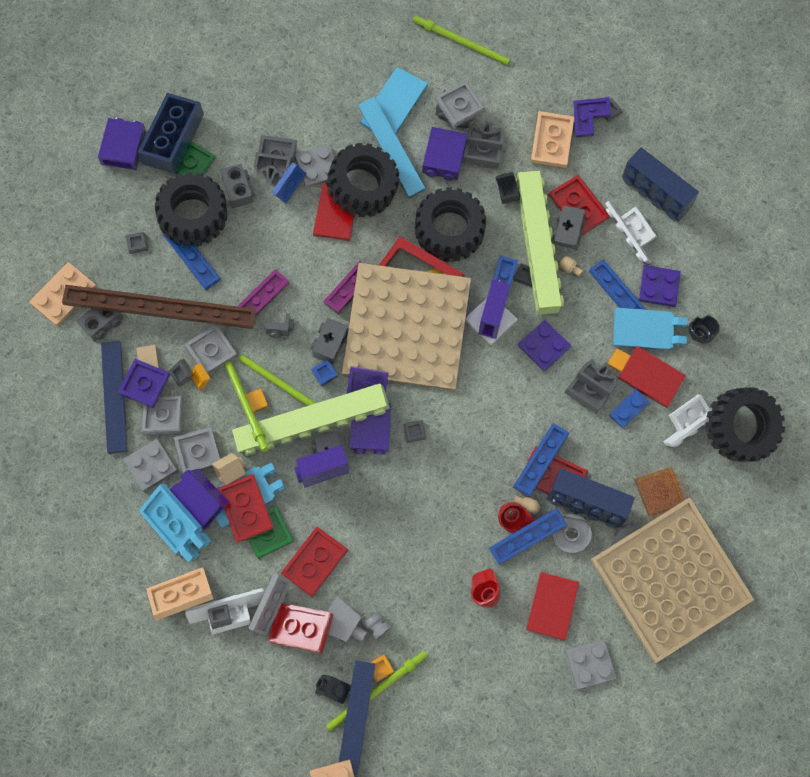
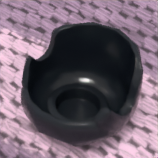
[688,315,720,344]

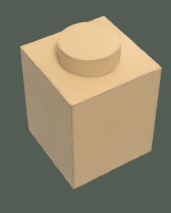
[212,453,246,486]

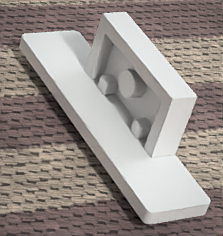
[605,201,657,264]
[663,394,712,447]
[185,588,264,635]

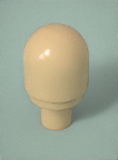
[559,256,584,277]
[513,495,540,515]

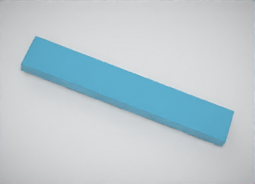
[358,97,425,198]

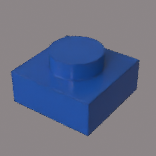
[311,359,338,387]

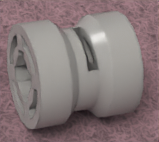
[364,612,392,640]

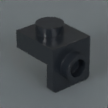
[496,172,520,204]
[315,675,351,704]

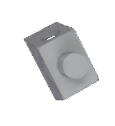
[327,597,368,644]

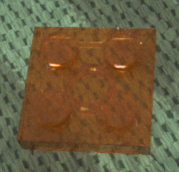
[634,467,685,516]

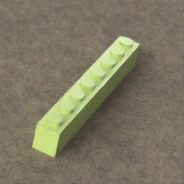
[516,171,564,315]
[232,384,390,456]

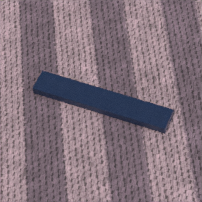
[101,341,128,454]
[339,660,375,777]

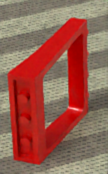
[379,236,465,277]

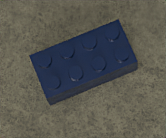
[137,93,204,174]
[622,147,699,222]
[547,468,635,528]

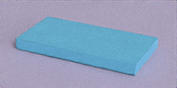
[360,67,428,135]

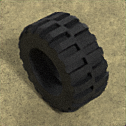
[326,143,400,217]
[155,172,227,247]
[415,187,486,262]
[706,387,785,462]

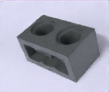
[220,163,255,209]
[77,309,123,342]

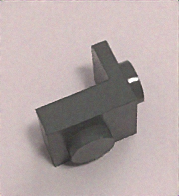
[265,313,294,338]

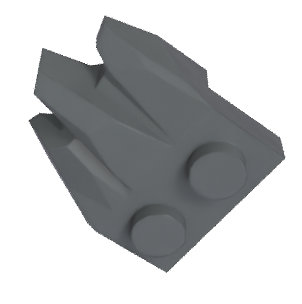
[463,121,505,168]
[254,135,298,183]
[565,359,617,414]

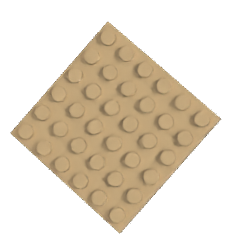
[342,263,471,390]
[590,497,754,663]

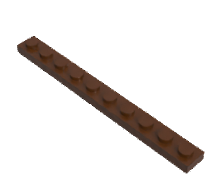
[62,285,256,329]

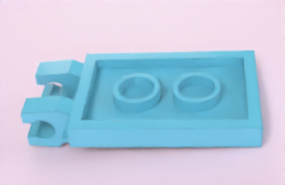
[613,307,688,350]
[216,463,285,529]
[139,484,211,562]

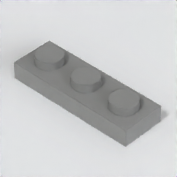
[248,573,292,636]

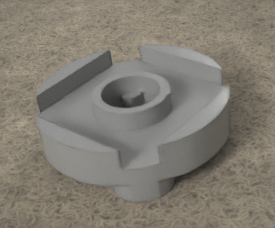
[552,514,592,554]

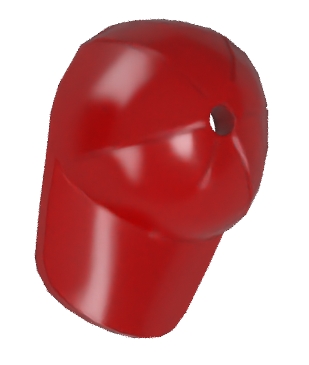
[498,502,535,534]
[471,568,501,608]

